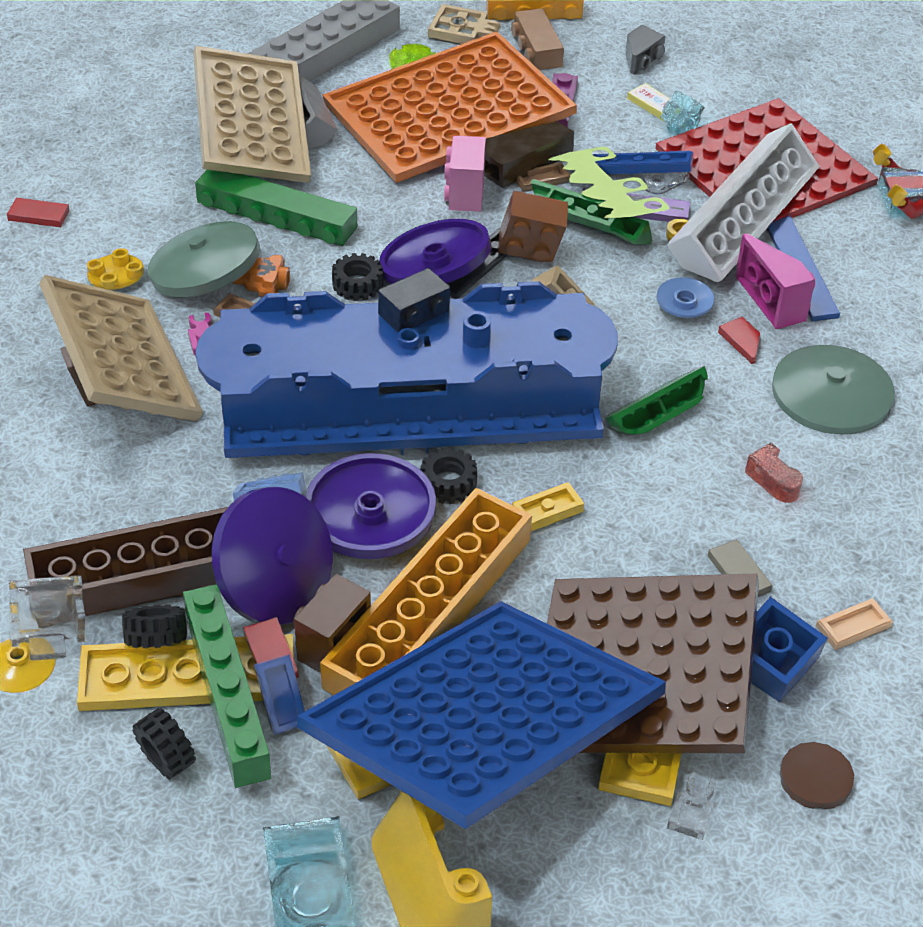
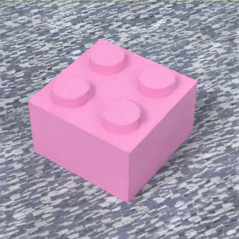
[444,136,486,212]

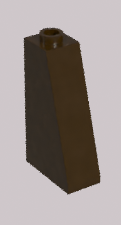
[484,121,574,188]

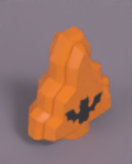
[232,255,290,297]

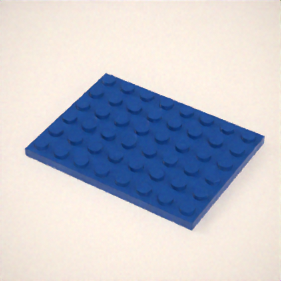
[298,601,666,829]

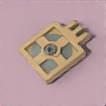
[428,4,501,44]

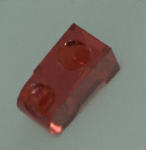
[745,442,803,503]

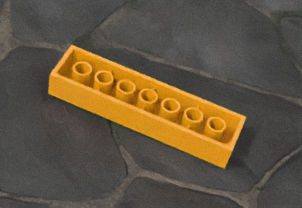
[320,488,532,695]

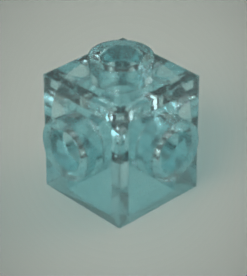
[660,90,705,134]

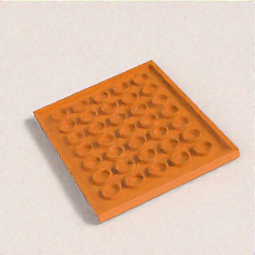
[322,31,577,183]

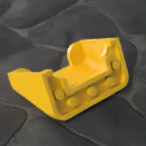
[371,791,493,927]

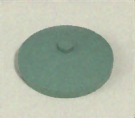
[148,221,260,297]
[772,345,895,435]

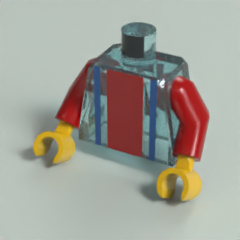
[873,144,923,219]

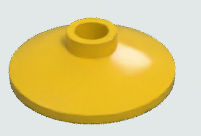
[0,636,55,693]

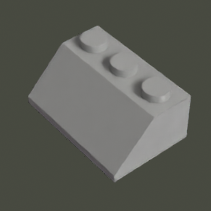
[299,75,338,149]

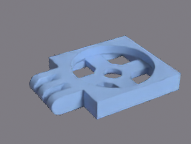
[233,472,305,501]

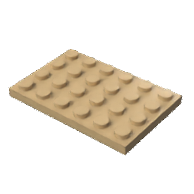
[193,45,311,183]
[39,275,204,421]

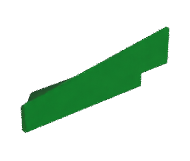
[531,179,653,245]

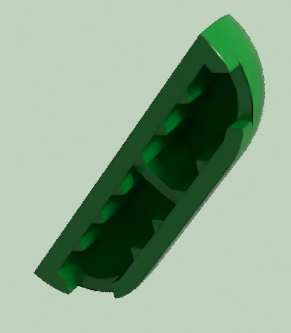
[605,366,708,435]

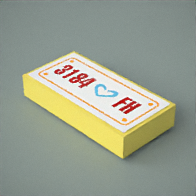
[627,83,682,121]

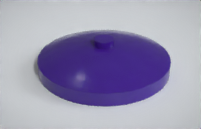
[379,219,492,284]
[305,453,436,559]
[212,487,333,625]

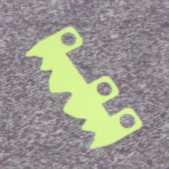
[548,147,669,218]

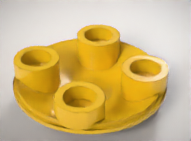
[87,248,144,290]

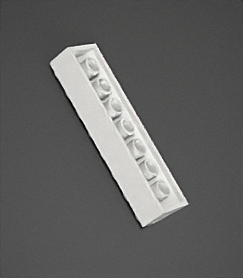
[667,123,820,282]

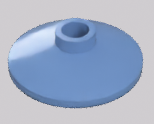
[656,277,714,318]

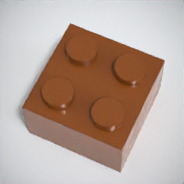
[498,190,568,262]

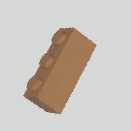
[511,8,564,70]

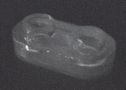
[644,172,690,194]

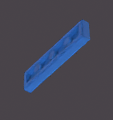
[592,151,694,175]

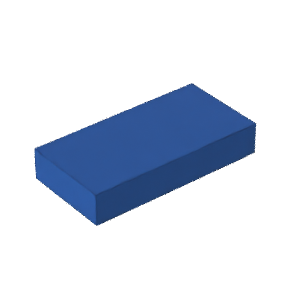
[253,654,305,735]

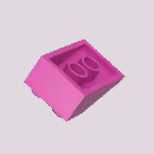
[735,233,816,329]

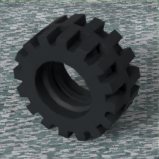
[332,253,383,301]
[420,448,477,504]
[122,604,187,648]
[132,708,196,780]

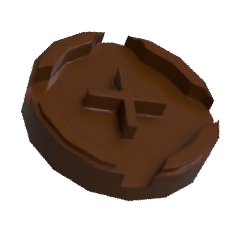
[780,742,854,809]

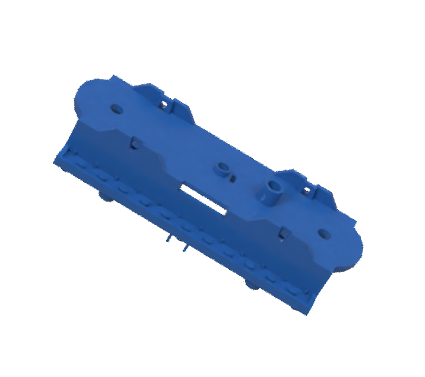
[195,281,618,458]

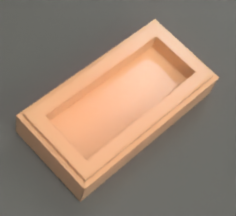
[816,598,893,650]

